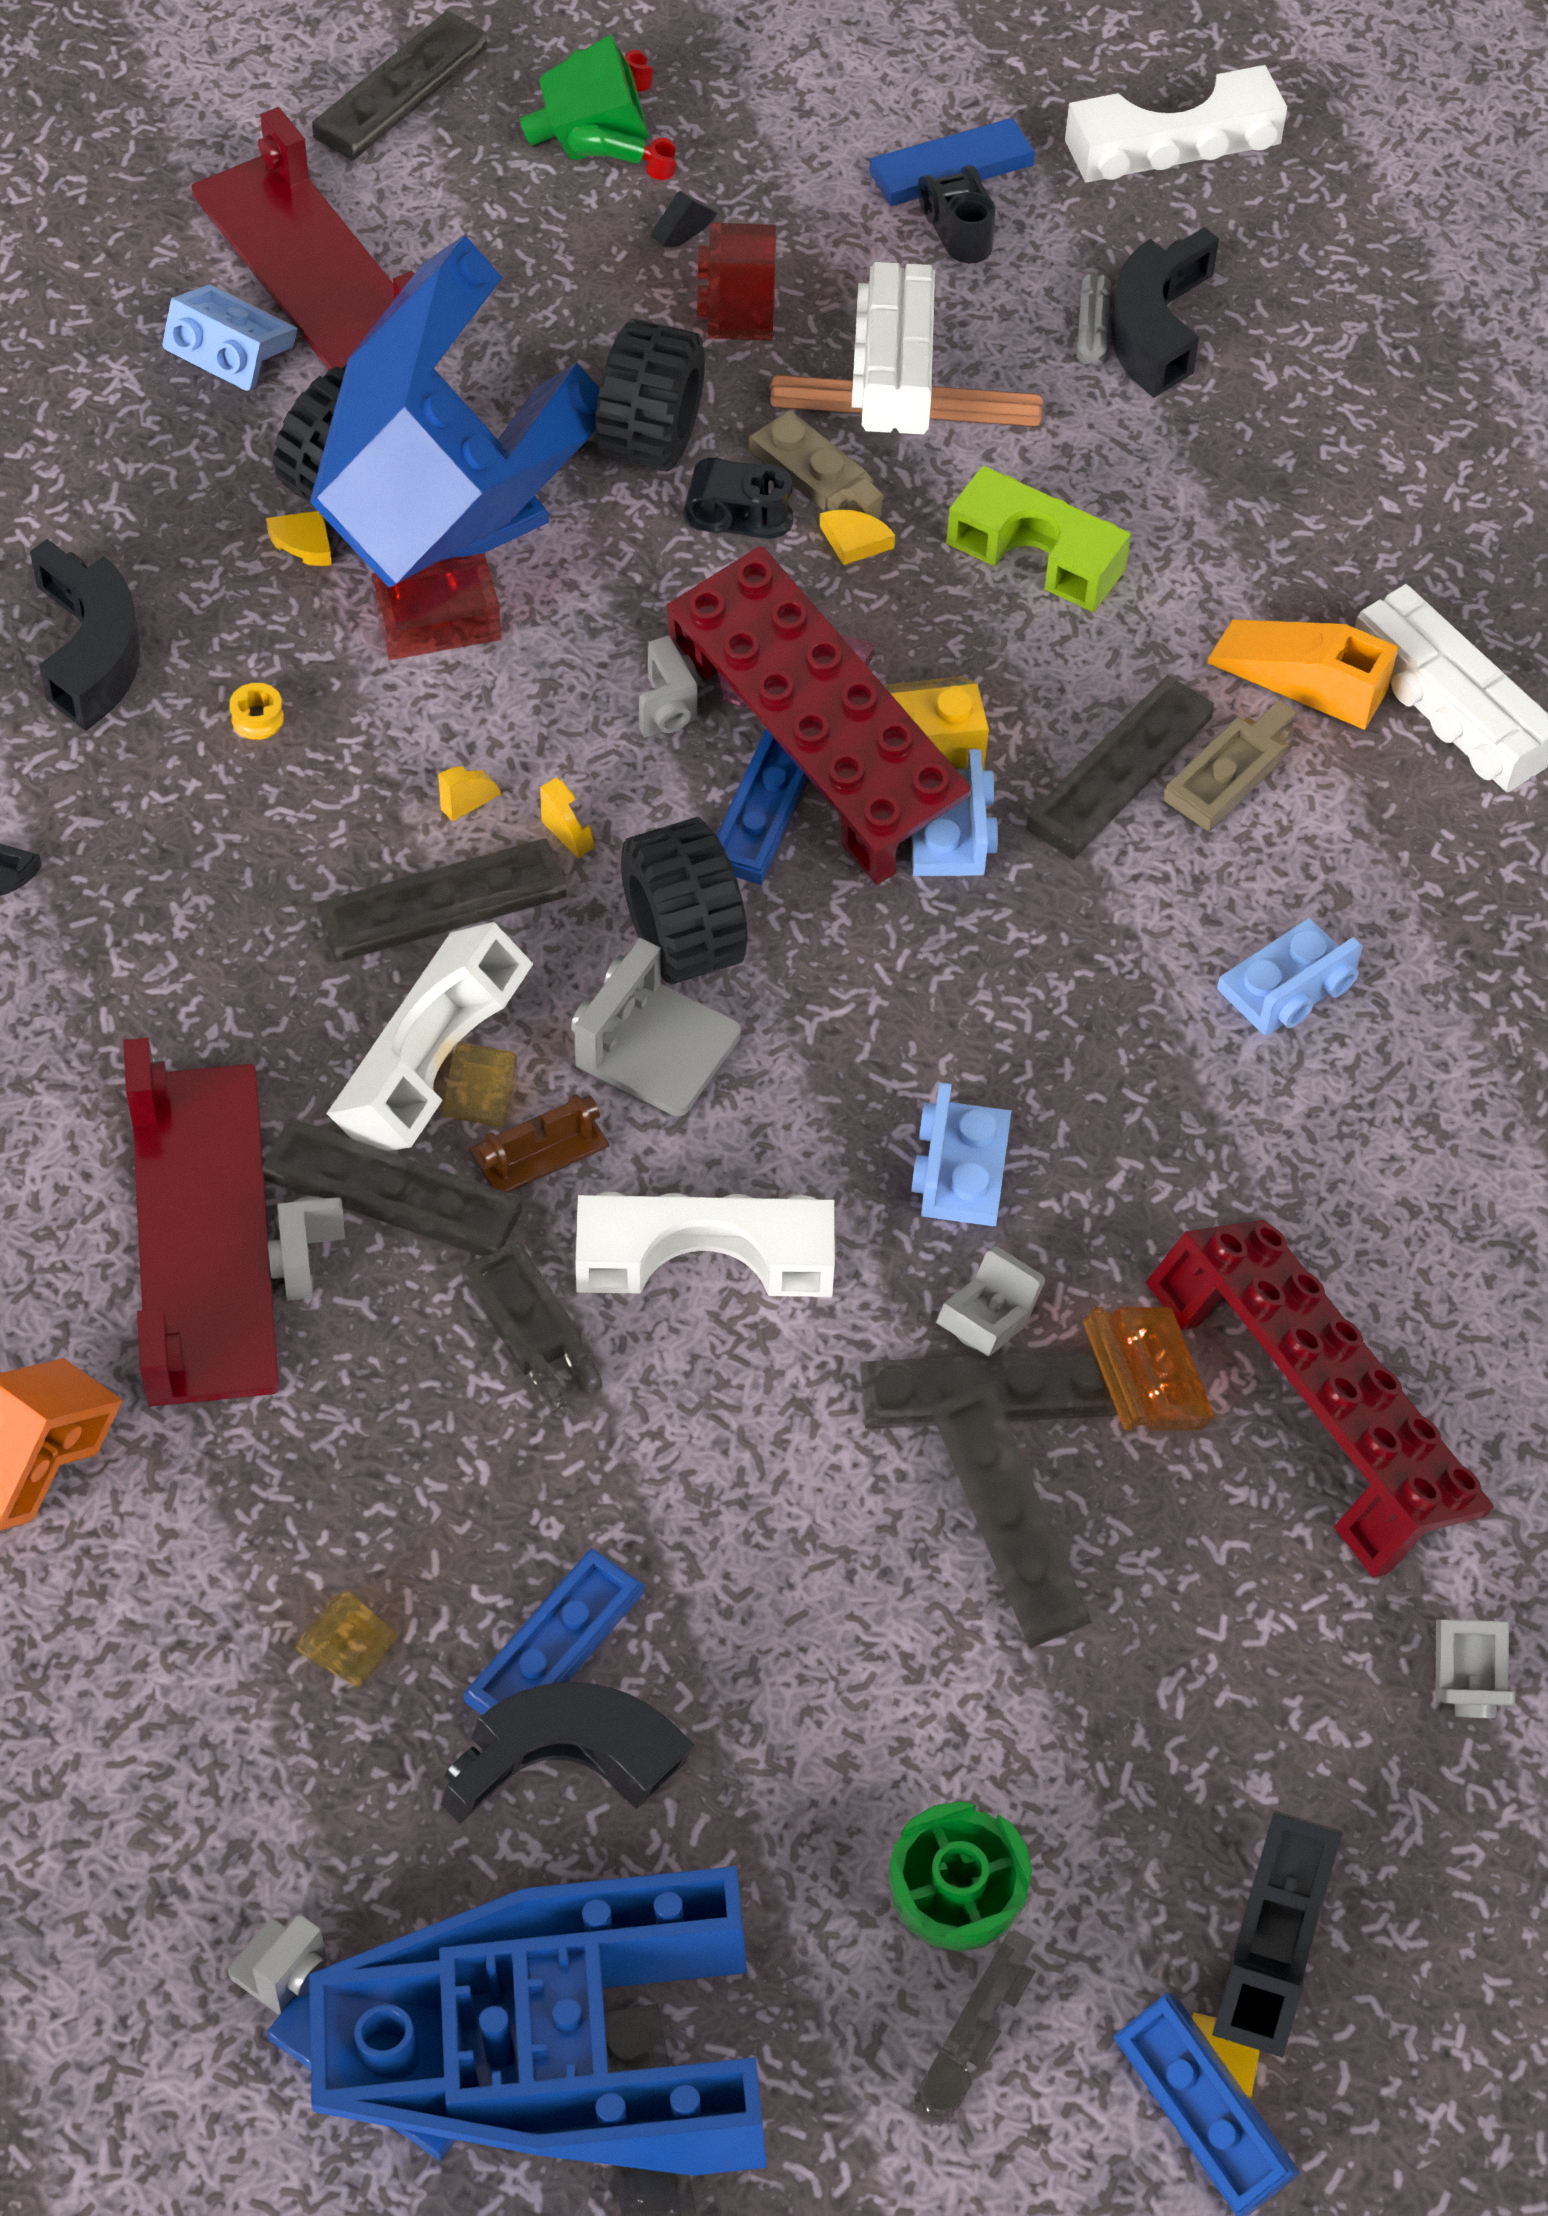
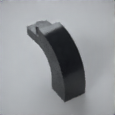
[1111,227,1219,398]
[30,539,140,731]
[441,1682,694,1824]
[1212,1810,1342,2058]

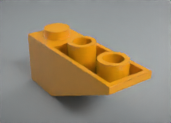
[1207,619,1399,730]

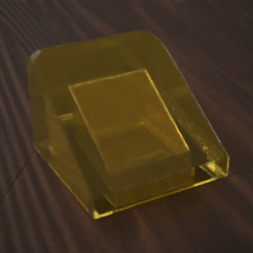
[442,1042,518,1128]
[293,1591,398,1688]

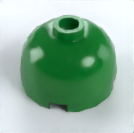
[888,1801,1032,1952]

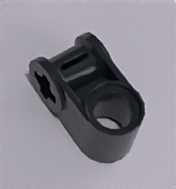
[918,165,996,264]
[683,458,793,539]

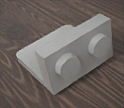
[571,938,741,1116]

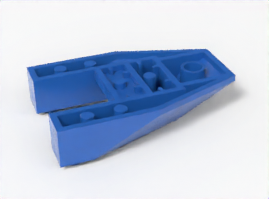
[310,235,600,588]
[309,1866,767,2176]

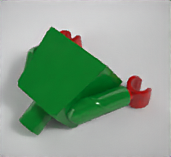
[520,34,677,180]

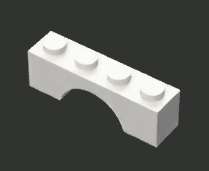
[1065,65,1287,183]
[326,922,533,1154]
[576,1192,835,1297]

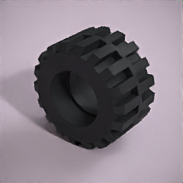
[595,318,705,472]
[273,364,347,506]
[621,817,748,985]

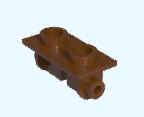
[469,1094,609,1197]

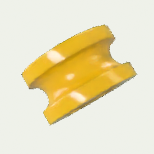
[229,683,284,740]

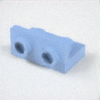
[162,284,298,391]
[910,749,998,876]
[1217,918,1363,1037]
[911,1082,1012,1226]

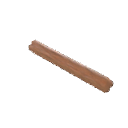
[770,375,1043,427]

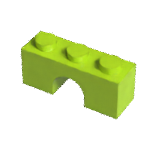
[946,465,1131,613]

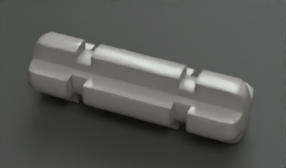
[1076,273,1111,365]

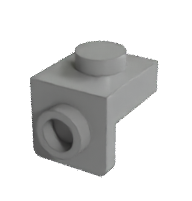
[639,635,698,738]
[268,1196,345,1301]
[936,1246,1045,1357]
[1435,1619,1515,1718]
[228,1913,327,2015]

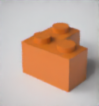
[0,1358,123,1531]

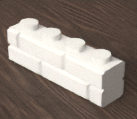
[851,262,935,434]
[1355,584,1548,792]

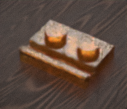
[1083,1307,1214,1431]

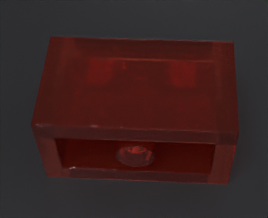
[697,223,776,341]
[371,553,501,661]

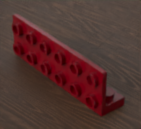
[191,107,414,370]
[667,546,971,885]
[123,1038,279,1407]
[1145,1220,1494,1578]

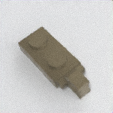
[749,409,884,519]
[1163,700,1297,832]

